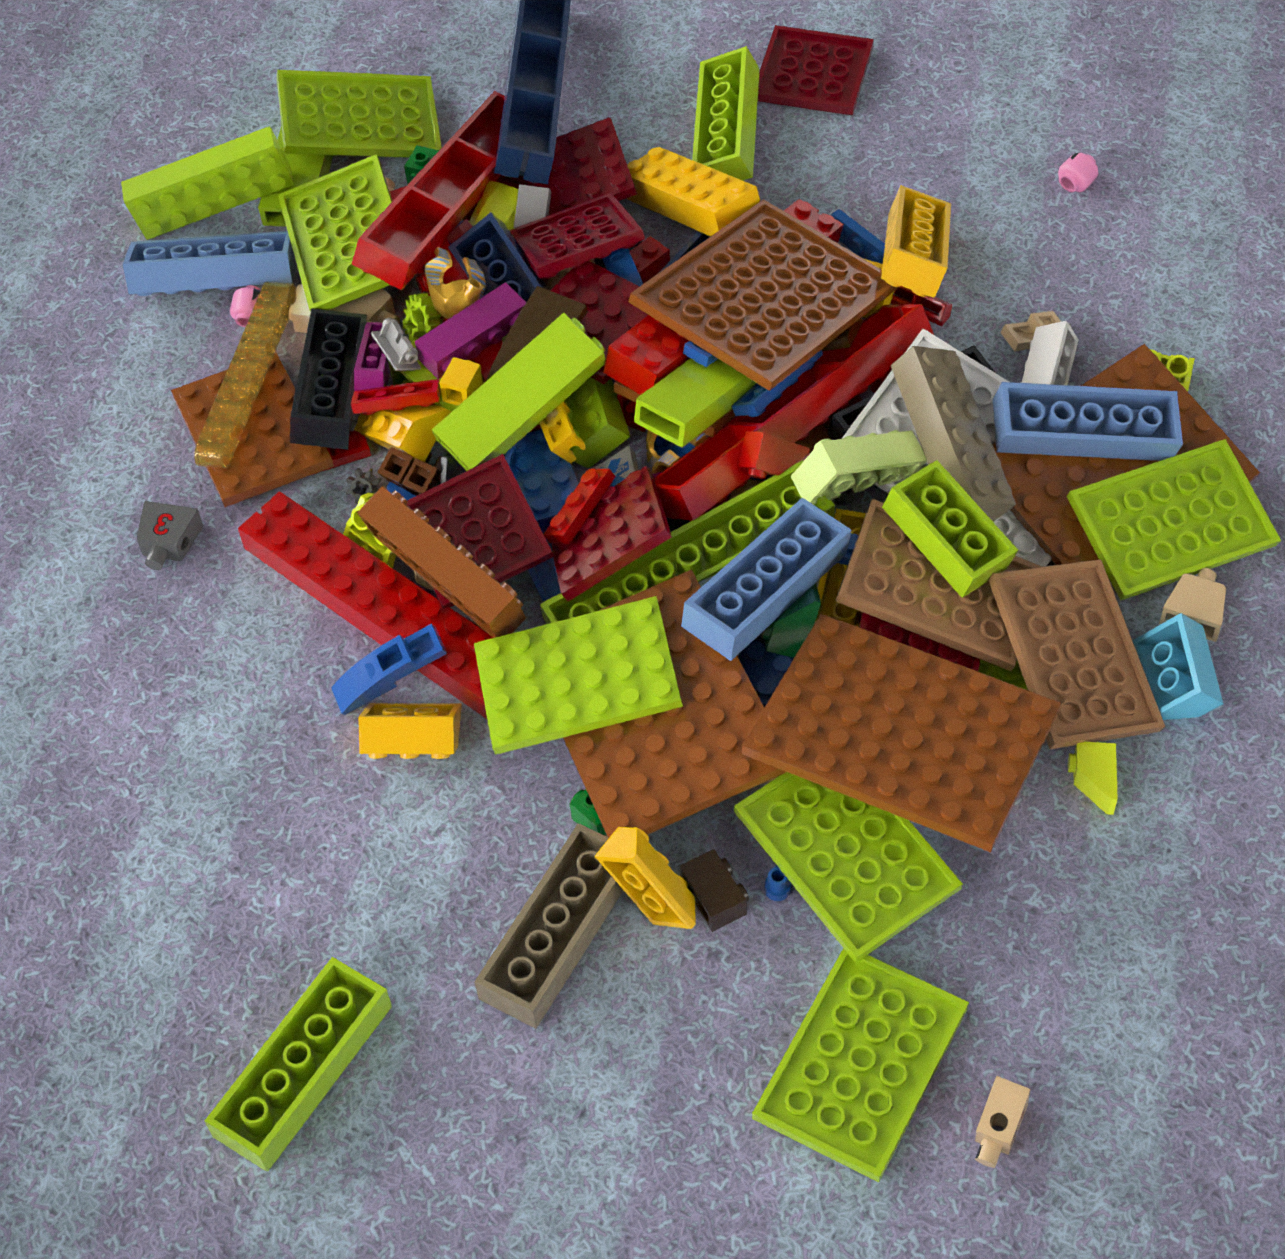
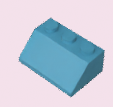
[1132,613,1223,720]

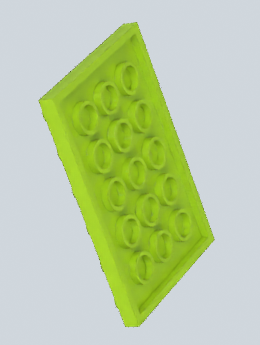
[276,70,442,157]
[278,154,416,312]
[1067,439,1281,601]
[474,596,683,755]
[734,772,963,963]
[752,948,969,1182]

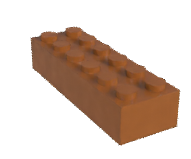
[357,486,526,638]

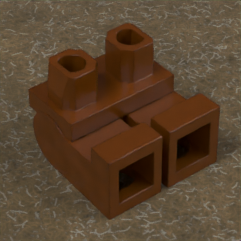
[377,447,442,496]

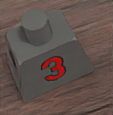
[137,501,203,570]

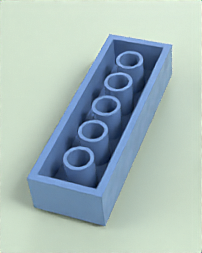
[123,231,296,296]
[992,382,1183,461]
[681,497,852,661]

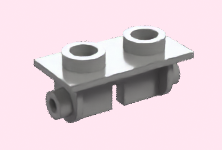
[371,318,421,371]

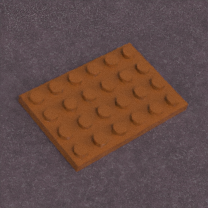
[171,352,334,507]

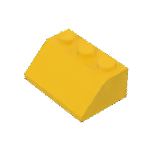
[354,404,451,462]
[358,703,462,759]
[595,827,696,929]

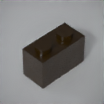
[679,849,749,932]

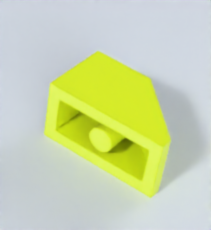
[1068,742,1118,815]

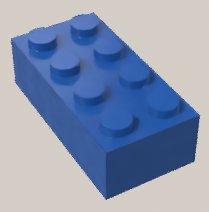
[511,429,579,534]

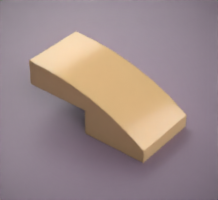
[1000,311,1061,352]

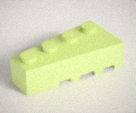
[791,430,927,505]

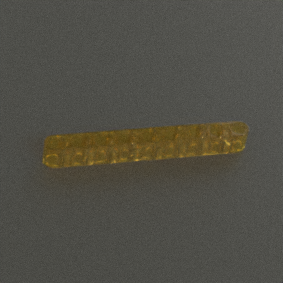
[194,281,296,469]

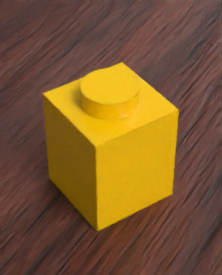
[439,357,483,406]

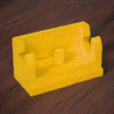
[539,401,586,464]

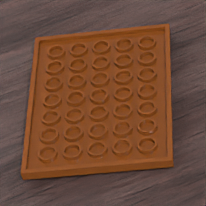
[629,199,897,391]
[992,343,1260,581]
[563,569,786,839]
[741,613,1061,852]

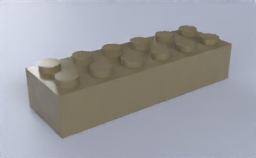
[891,346,1016,522]
[474,823,624,1029]

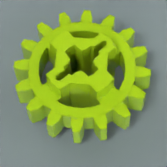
[403,293,443,342]

